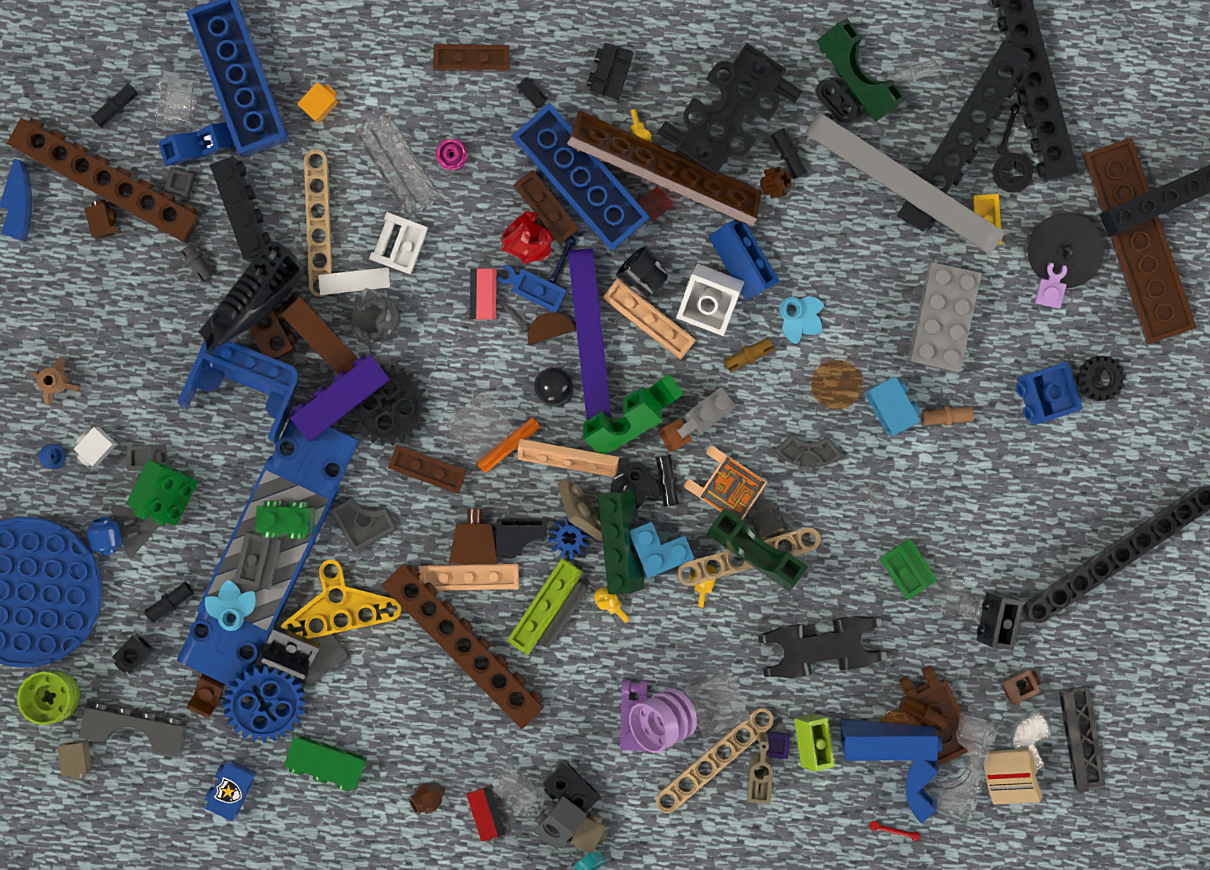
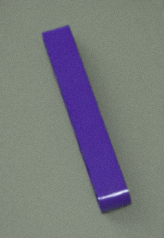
[568,248,612,420]

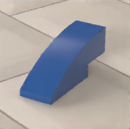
[0,159,32,242]

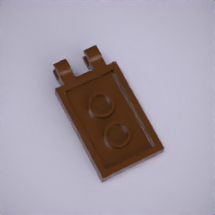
[898,665,977,765]

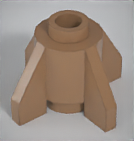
[30,357,81,406]

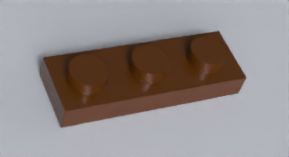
[433,44,509,72]
[513,169,579,245]
[388,445,468,494]

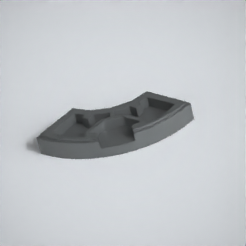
[773,434,844,468]

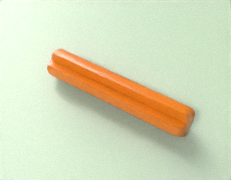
[477,418,540,473]

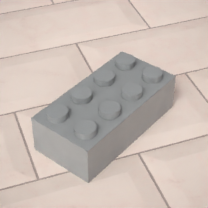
[907,262,982,373]

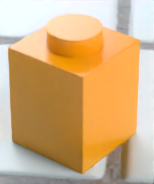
[297,82,339,124]

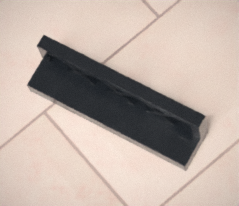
[1058,685,1105,793]

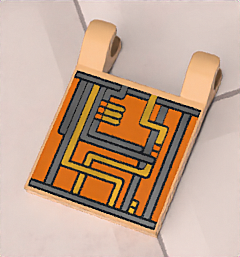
[684,446,768,520]

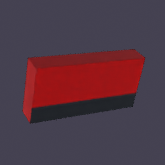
[466,785,506,842]

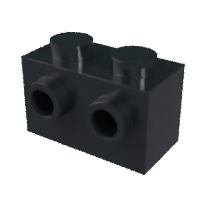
[976,592,1024,650]
[543,759,600,813]

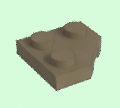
[557,479,602,541]

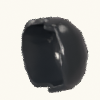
[534,367,574,407]

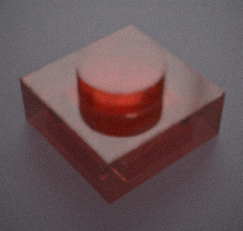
[638,186,673,222]

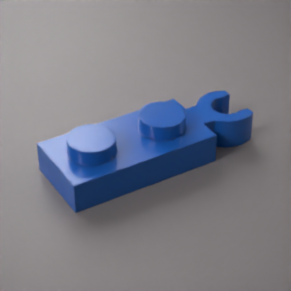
[497,265,568,313]

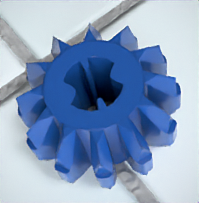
[548,516,591,559]

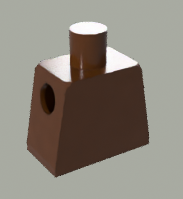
[449,508,498,565]

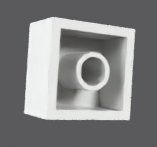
[676,263,745,336]

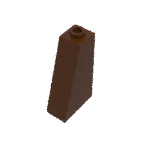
[279,290,358,374]

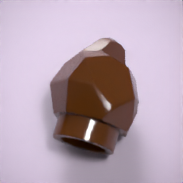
[408,783,445,815]

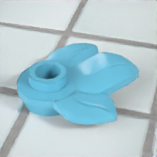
[779,296,824,344]
[205,580,256,631]

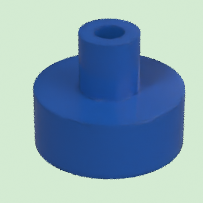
[39,444,66,469]

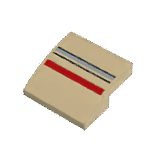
[983,749,1043,805]

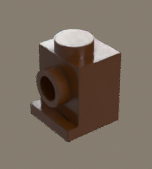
[84,199,121,240]
[999,667,1041,705]

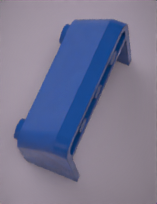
[178,341,299,446]

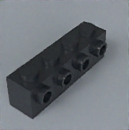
[210,156,272,262]

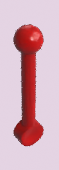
[869,821,921,841]

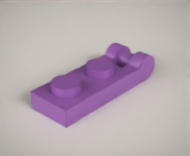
[620,680,647,751]

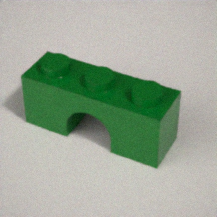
[583,387,662,455]

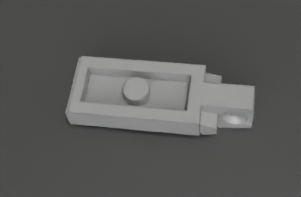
[677,387,736,438]

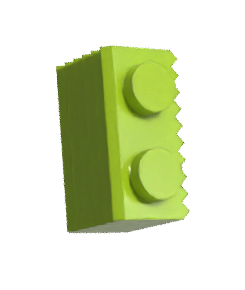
[794,713,835,772]

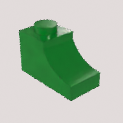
[646,374,684,409]

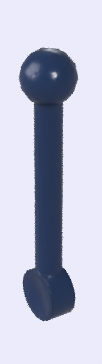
[549,236,576,284]

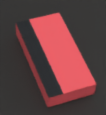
[470,269,497,320]

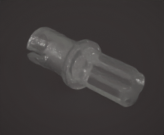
[887,59,938,86]

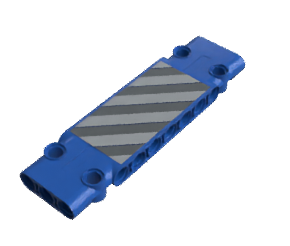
[177,413,360,686]

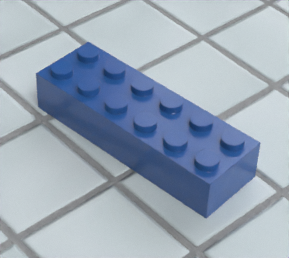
[185,0,290,158]
[512,103,650,253]

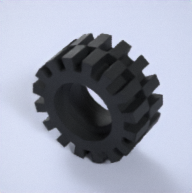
[1076,355,1126,401]

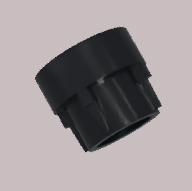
[616,245,669,298]

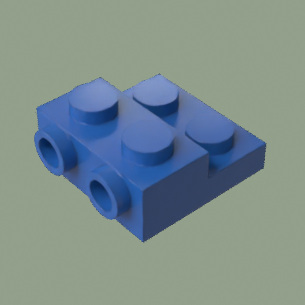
[1016,361,1083,425]

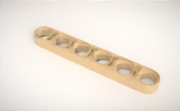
[304,149,332,297]
[677,528,820,586]
[656,707,774,813]

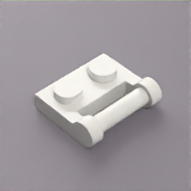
[369,212,429,275]

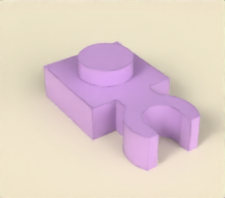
[1035,262,1067,309]

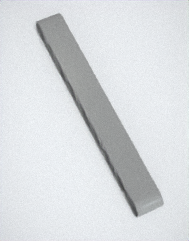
[805,112,1005,255]

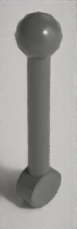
[496,291,529,332]

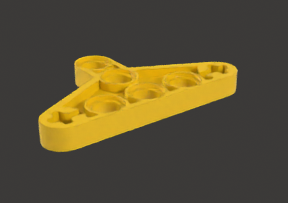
[281,560,402,639]

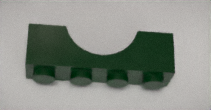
[816,18,907,122]
[598,489,645,594]
[706,508,808,592]

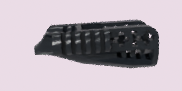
[198,241,304,354]

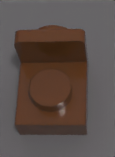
[187,674,225,718]

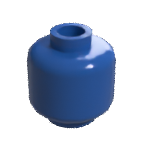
[87,516,123,555]

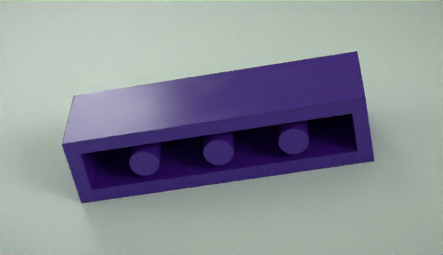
[290,355,391,442]

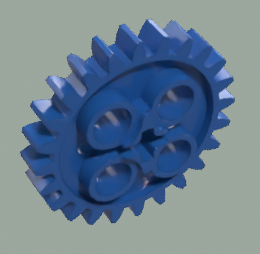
[223,663,306,743]

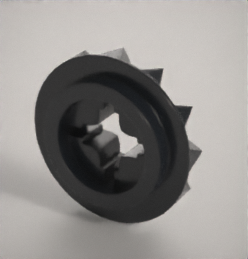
[992,152,1033,193]

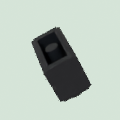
[586,43,633,103]

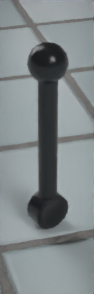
[997,104,1020,155]

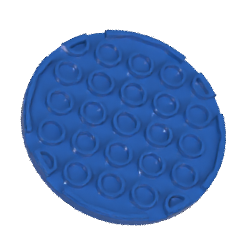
[0,517,103,668]

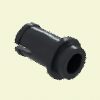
[517,77,548,109]

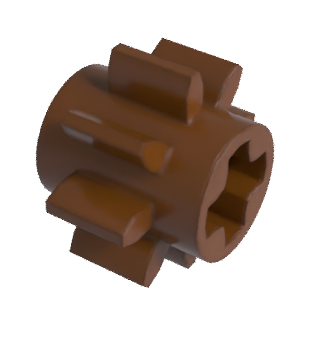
[760,166,791,199]

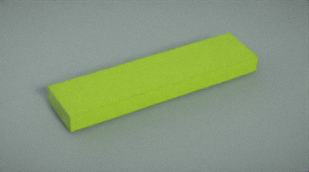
[506,558,584,655]

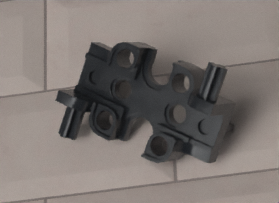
[658,43,803,176]

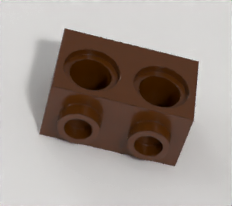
[249,307,297,360]

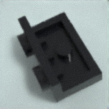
[259,625,320,680]

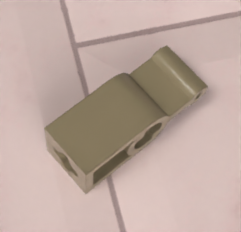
[746,732,773,804]

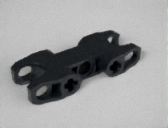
[758,616,887,678]

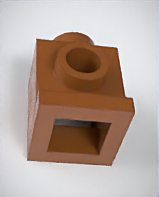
[658,419,692,452]

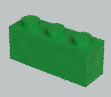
[284,734,367,791]

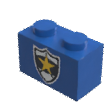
[204,760,257,821]

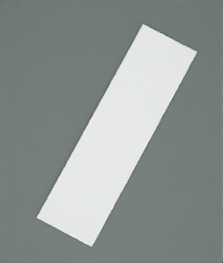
[318,267,390,295]

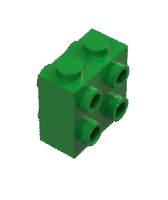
[126,459,199,526]
[255,500,315,539]

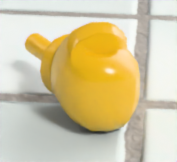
[630,109,652,142]
[689,564,717,608]
[594,587,630,623]

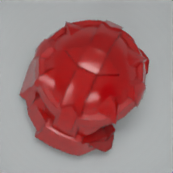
[501,211,553,264]

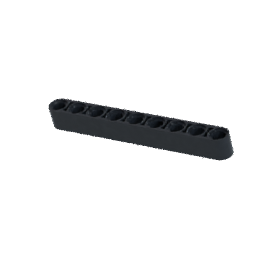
[1024,486,1210,623]

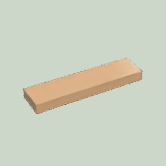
[602,278,696,360]
[517,439,619,477]
[418,563,519,591]

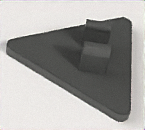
[111,505,160,558]

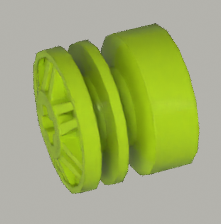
[17,670,80,725]

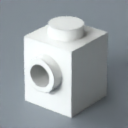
[74,427,118,466]

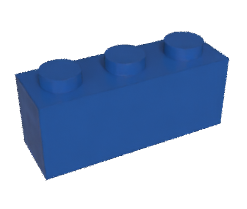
[708,219,780,301]

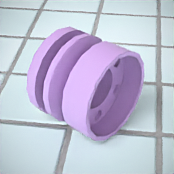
[629,688,697,753]

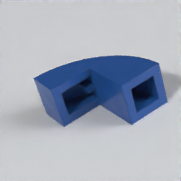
[158,122,234,166]
[906,760,939,824]

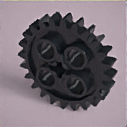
[350,365,429,446]

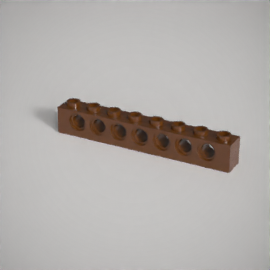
[6,117,201,244]
[381,563,544,729]

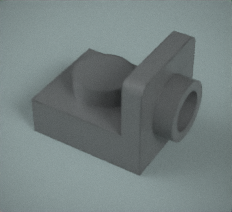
[127,445,168,471]

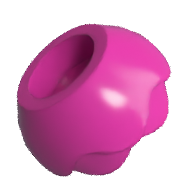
[436,139,467,170]

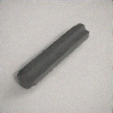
[538,581,588,648]

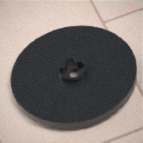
[1027,213,1104,288]

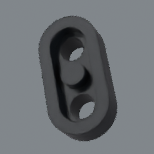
[816,77,860,123]

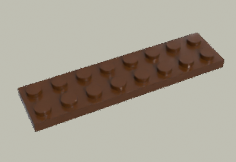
[567,110,762,226]
[1082,137,1197,344]

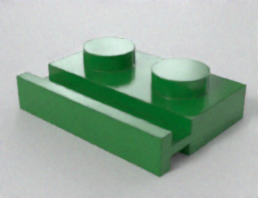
[879,538,938,601]

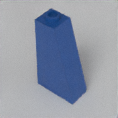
[840,719,942,761]

